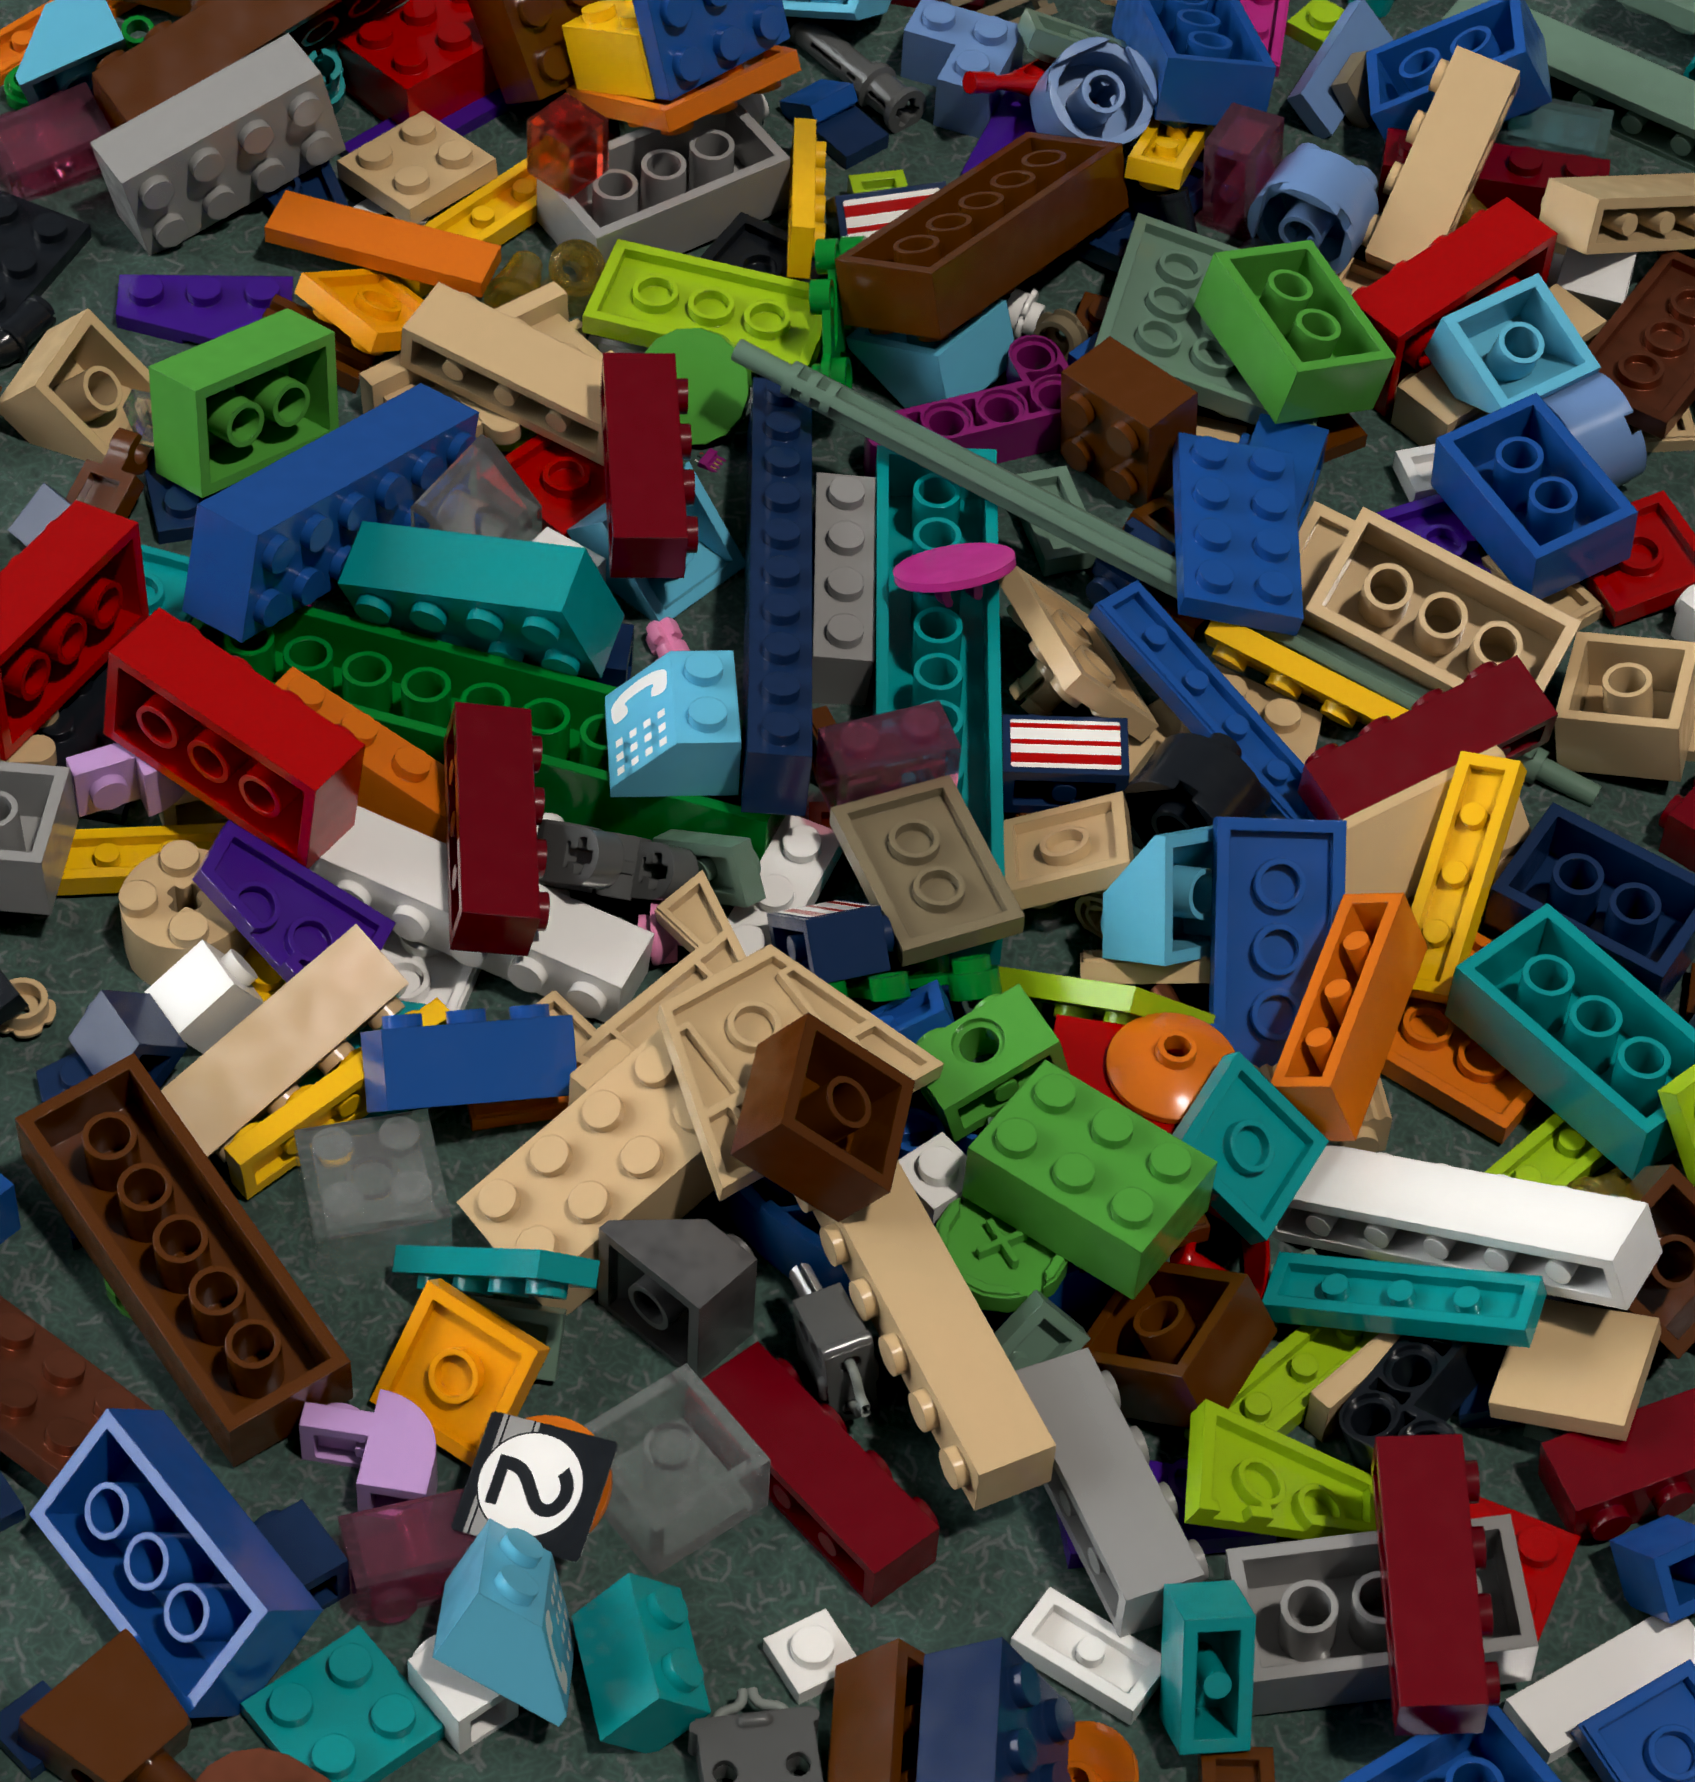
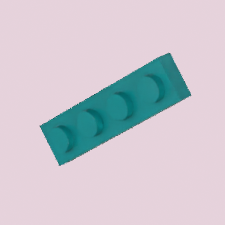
[392,1245,600,1300]
[1262,1251,1547,1348]

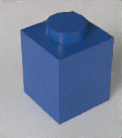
[1609,1514,1695,1624]

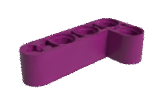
[863,335,1069,477]

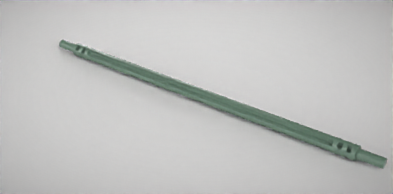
[731,339,1602,807]

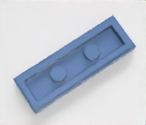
[1287,0,1393,139]

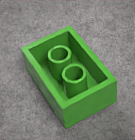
[1193,240,1396,424]
[148,308,339,498]
[962,1059,1218,1300]

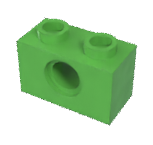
[916,984,1070,1142]

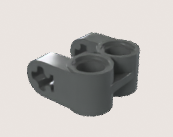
[537,819,699,903]

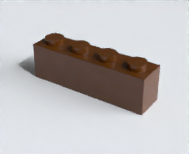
[827,1638,925,1782]

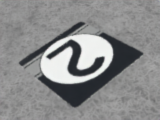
[452,1411,618,1562]

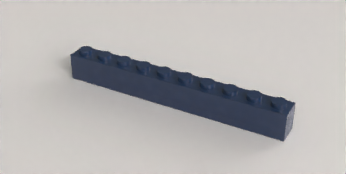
[741,377,812,816]

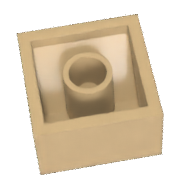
[0,308,152,463]

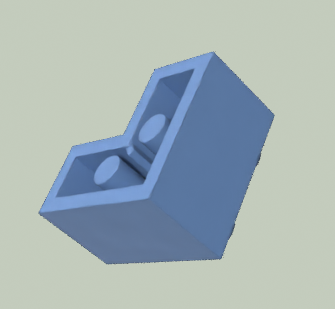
[900,0,1024,139]

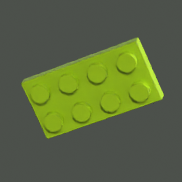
[582,239,823,373]

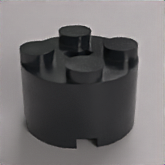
[1123,733,1271,850]

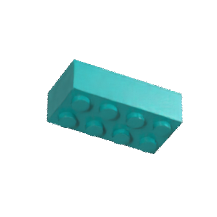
[337,521,625,678]
[1445,903,1695,1180]

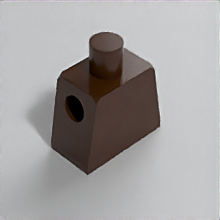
[17,1628,195,1782]

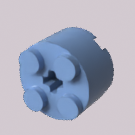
[1029,37,1158,151]
[1247,143,1379,275]
[1543,372,1647,487]

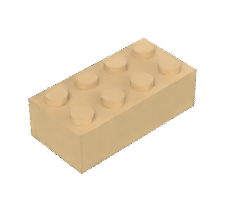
[1302,506,1582,693]
[457,1029,715,1315]

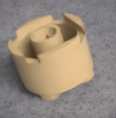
[118,840,251,985]

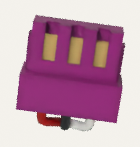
[695,448,726,473]

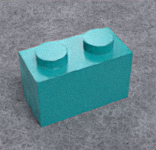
[571,1572,711,1754]
[1159,1580,1256,1755]

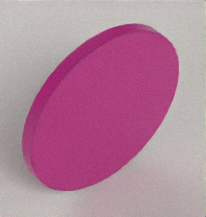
[893,543,1017,608]

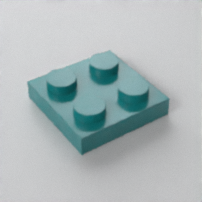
[1172,1051,1329,1245]
[240,1625,445,1782]

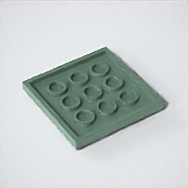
[1093,213,1353,426]

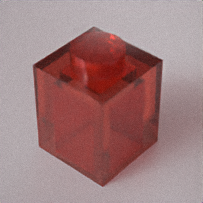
[527,92,609,199]

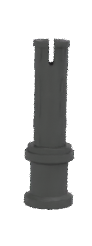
[790,17,927,133]

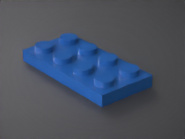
[1172,432,1304,636]
[1209,817,1347,1068]

